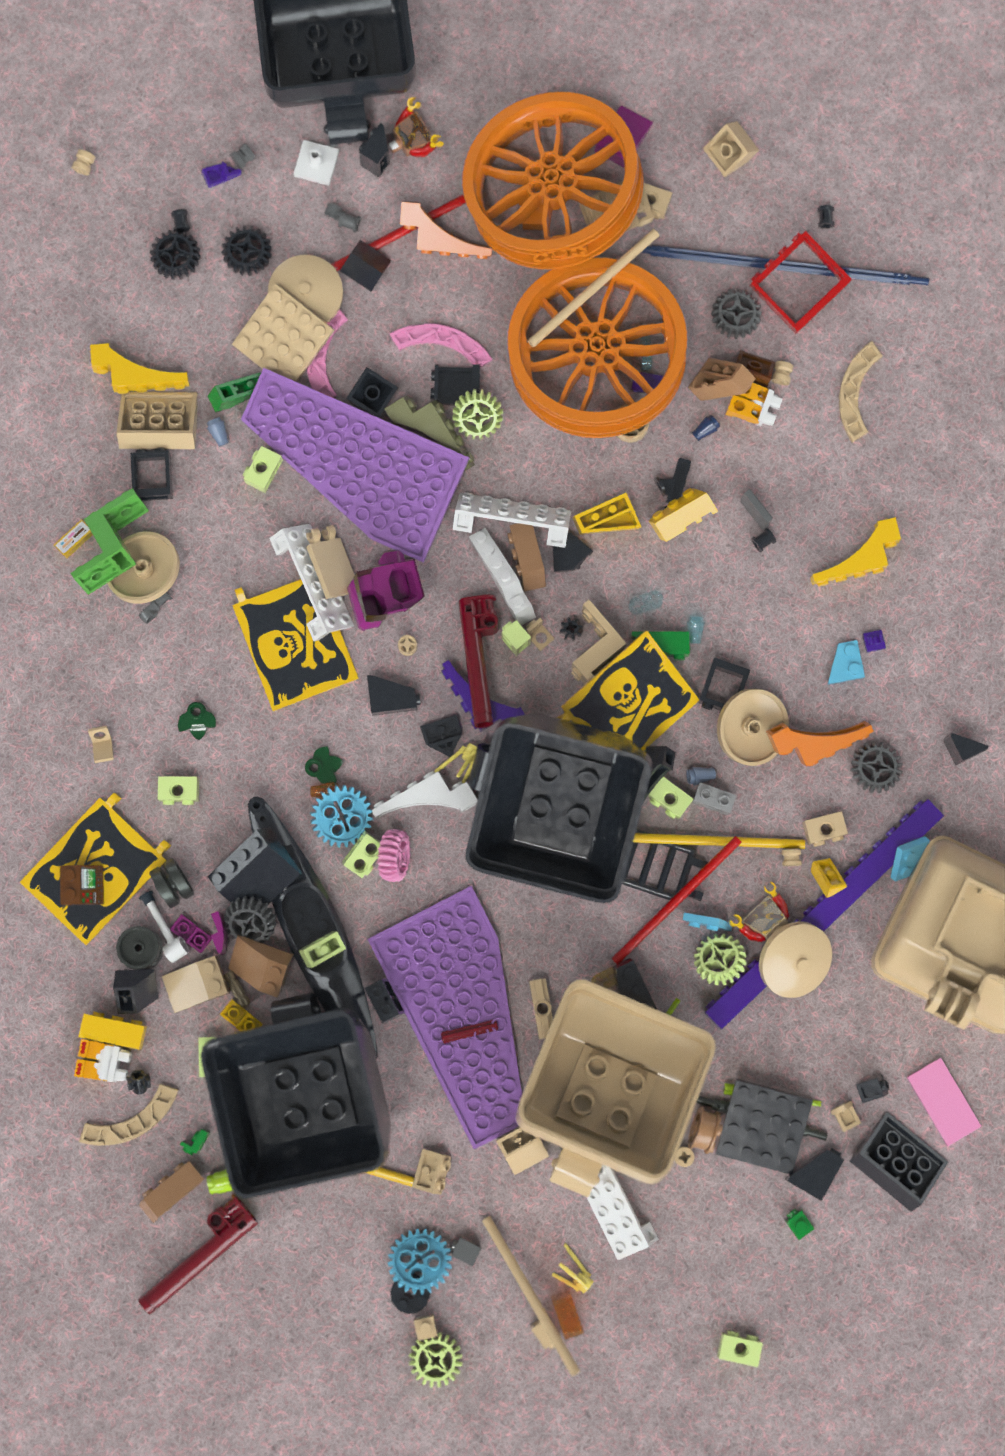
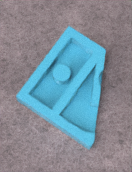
[828,640,865,685]
[890,836,930,882]
[683,913,732,932]

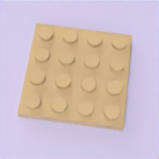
[232,284,335,382]

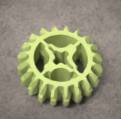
[452,389,503,440]
[694,933,747,986]
[409,1332,462,1388]

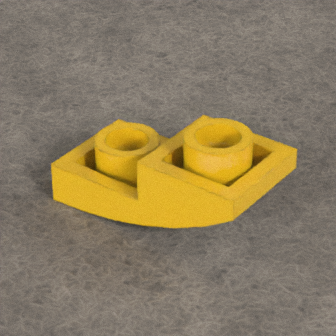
[219,998,263,1031]

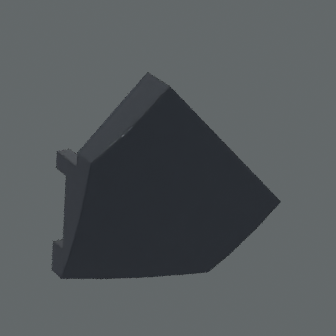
[553,533,594,573]
[420,714,462,757]

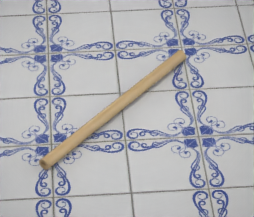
[527,229,659,348]
[482,1216,580,1376]

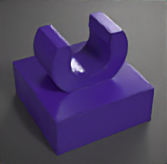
[862,630,886,653]

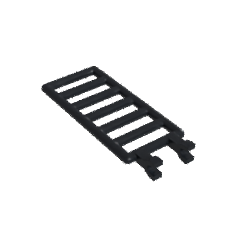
[622,829,708,901]

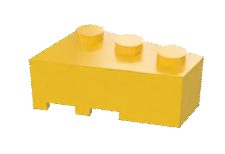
[572,493,641,535]
[78,1011,147,1050]

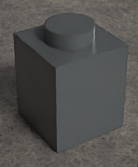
[450,1237,482,1266]

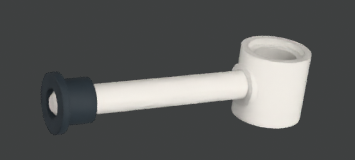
[139,891,190,963]

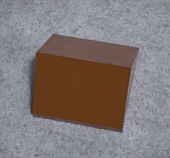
[736,350,775,388]

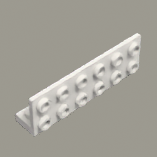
[453,492,571,548]
[269,524,354,641]
[587,1165,659,1260]

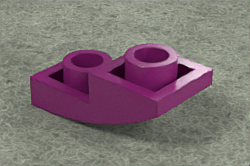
[169,914,212,954]

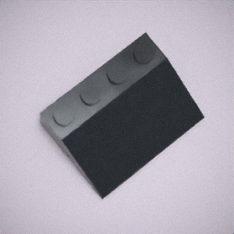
[207,827,302,920]
[850,1112,948,1212]

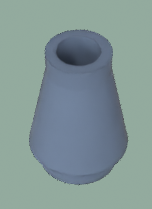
[207,417,229,447]
[686,767,716,786]

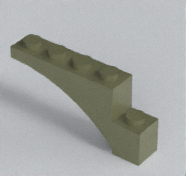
[385,395,475,471]

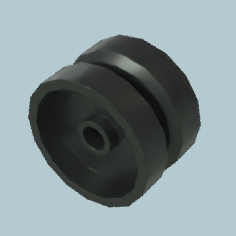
[149,858,195,908]
[116,926,163,970]

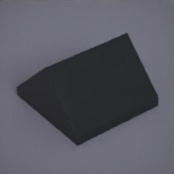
[340,240,391,292]
[346,367,398,418]
[943,733,988,766]

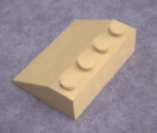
[117,392,197,449]

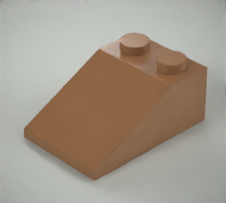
[228,935,293,998]

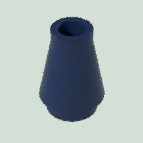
[692,415,720,441]

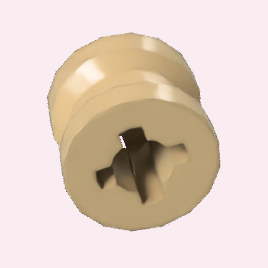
[398,635,417,656]
[782,849,802,866]
[675,1147,694,1167]

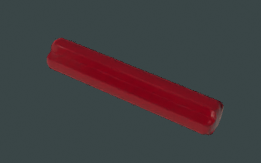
[441,1019,498,1043]

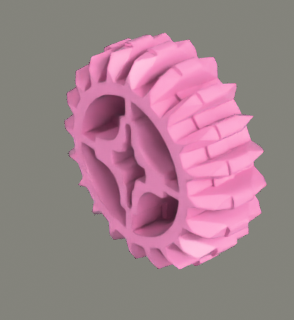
[377,829,411,882]

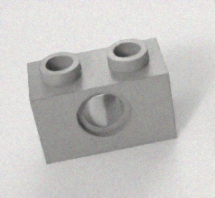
[692,783,737,816]

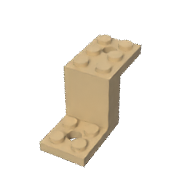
[571,600,626,685]

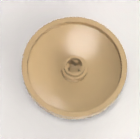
[268,255,343,323]
[107,532,180,604]
[717,689,789,766]
[759,922,832,998]

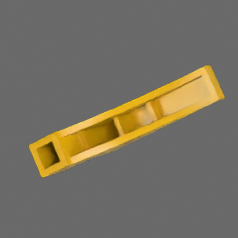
[90,343,189,394]
[810,517,901,587]

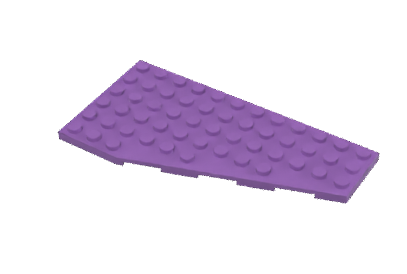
[241,368,470,563]
[368,886,522,1150]

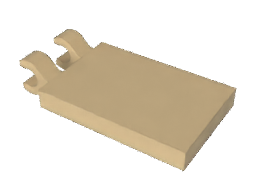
[306,525,355,599]

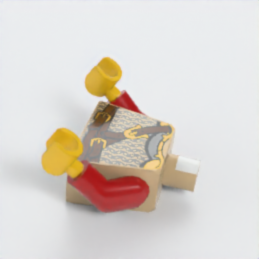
[729,882,789,942]

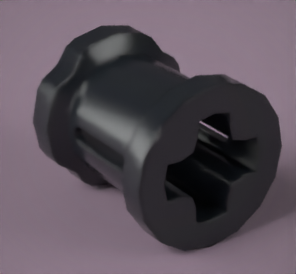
[818,205,835,229]
[171,209,190,233]
[751,528,776,553]

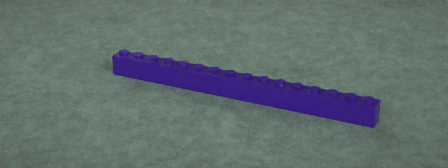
[704,799,944,1030]

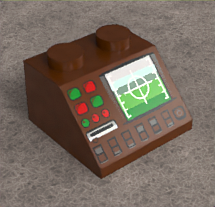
[60,865,104,906]

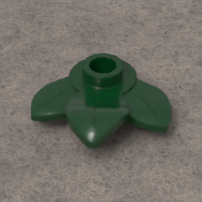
[178,702,216,740]
[305,746,343,784]

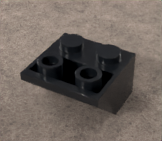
[359,123,390,178]
[113,969,159,1014]

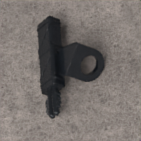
[654,458,691,508]

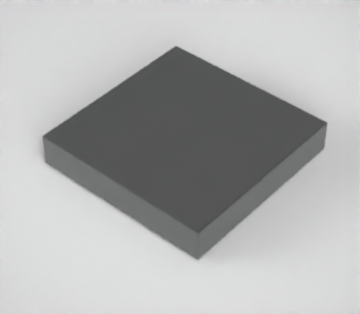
[740,489,773,531]

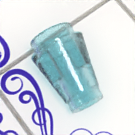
[686,617,705,644]

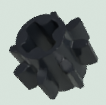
[559,617,583,642]
[127,1070,151,1094]

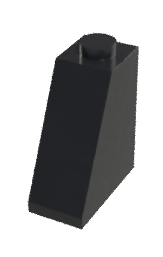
[367,675,421,716]
[785,1148,845,1201]

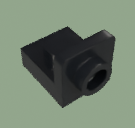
[856,1075,889,1103]

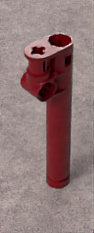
[458,594,499,728]
[138,1193,258,1315]

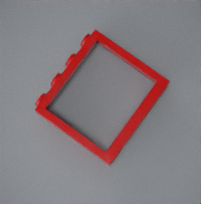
[750,231,852,334]

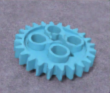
[310,785,373,848]
[388,1229,452,1295]

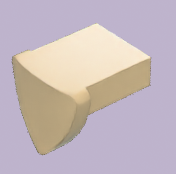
[830,1101,861,1132]

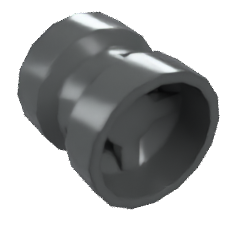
[230,143,256,169]

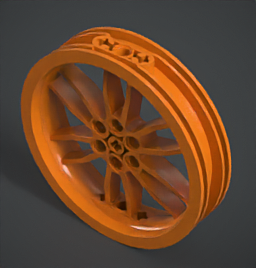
[462,92,644,269]
[508,258,687,438]

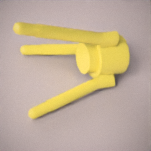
[434,743,477,783]
[552,1244,594,1293]

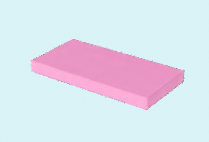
[906,1058,982,1146]

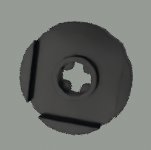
[390,1273,430,1314]

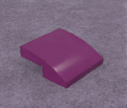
[211,911,228,955]

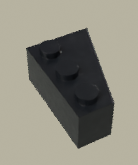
[613,958,658,1010]

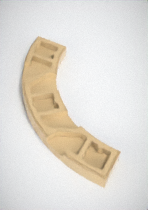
[79,1084,179,1146]

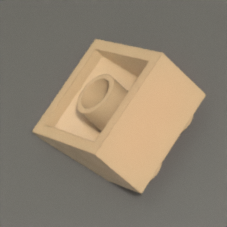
[703,121,759,177]

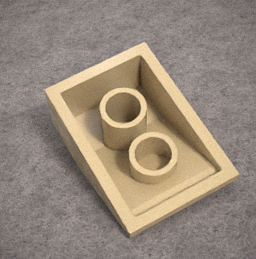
[162,956,230,1013]

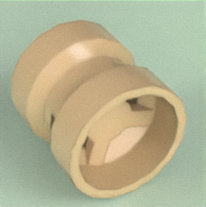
[72,150,95,175]
[771,361,794,385]

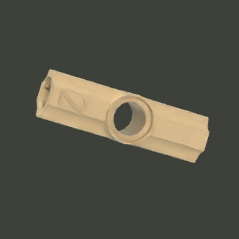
[529,978,553,1039]

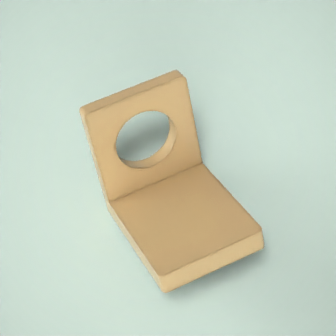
[526,618,554,651]
[88,726,114,763]

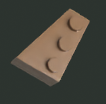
[688,358,756,401]
[507,523,546,592]
[139,1161,204,1223]

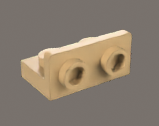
[412,1149,451,1195]

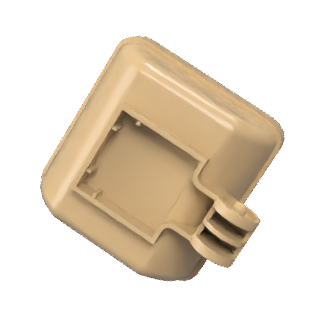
[871,836,1005,1034]
[516,979,715,1198]

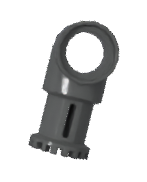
[324,203,361,233]
[138,592,173,624]

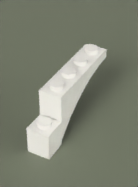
[469,528,536,626]
[371,771,478,819]

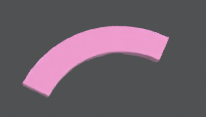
[307,309,347,398]
[390,324,492,367]

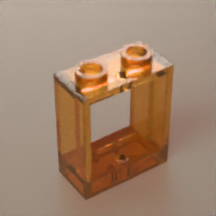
[551,1290,584,1340]

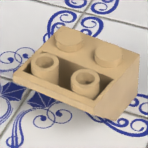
[496,1127,549,1175]

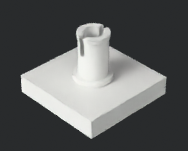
[294,140,339,186]

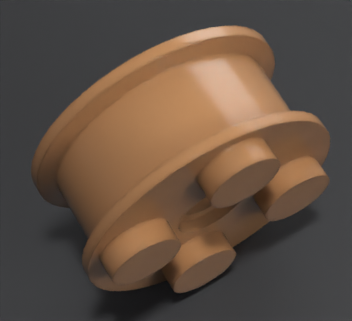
[688,1107,723,1154]

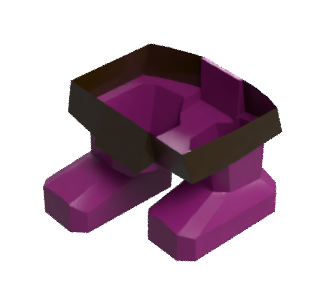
[347,550,425,631]

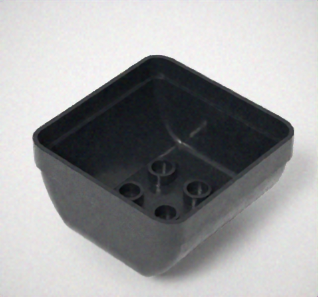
[253,0,416,147]
[465,714,652,903]
[201,992,391,1199]

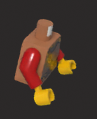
[388,97,444,157]

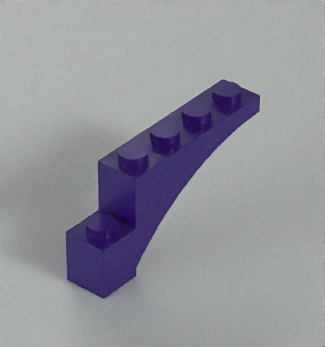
[441,660,525,732]

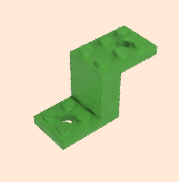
[71,488,149,595]

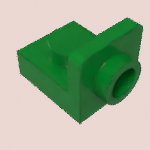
[179,1129,211,1155]
[784,1209,815,1240]

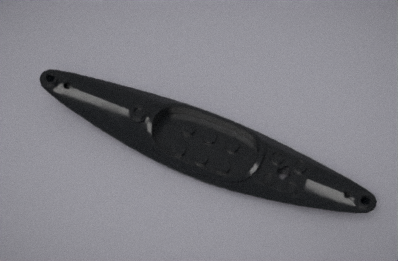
[248,796,378,1059]

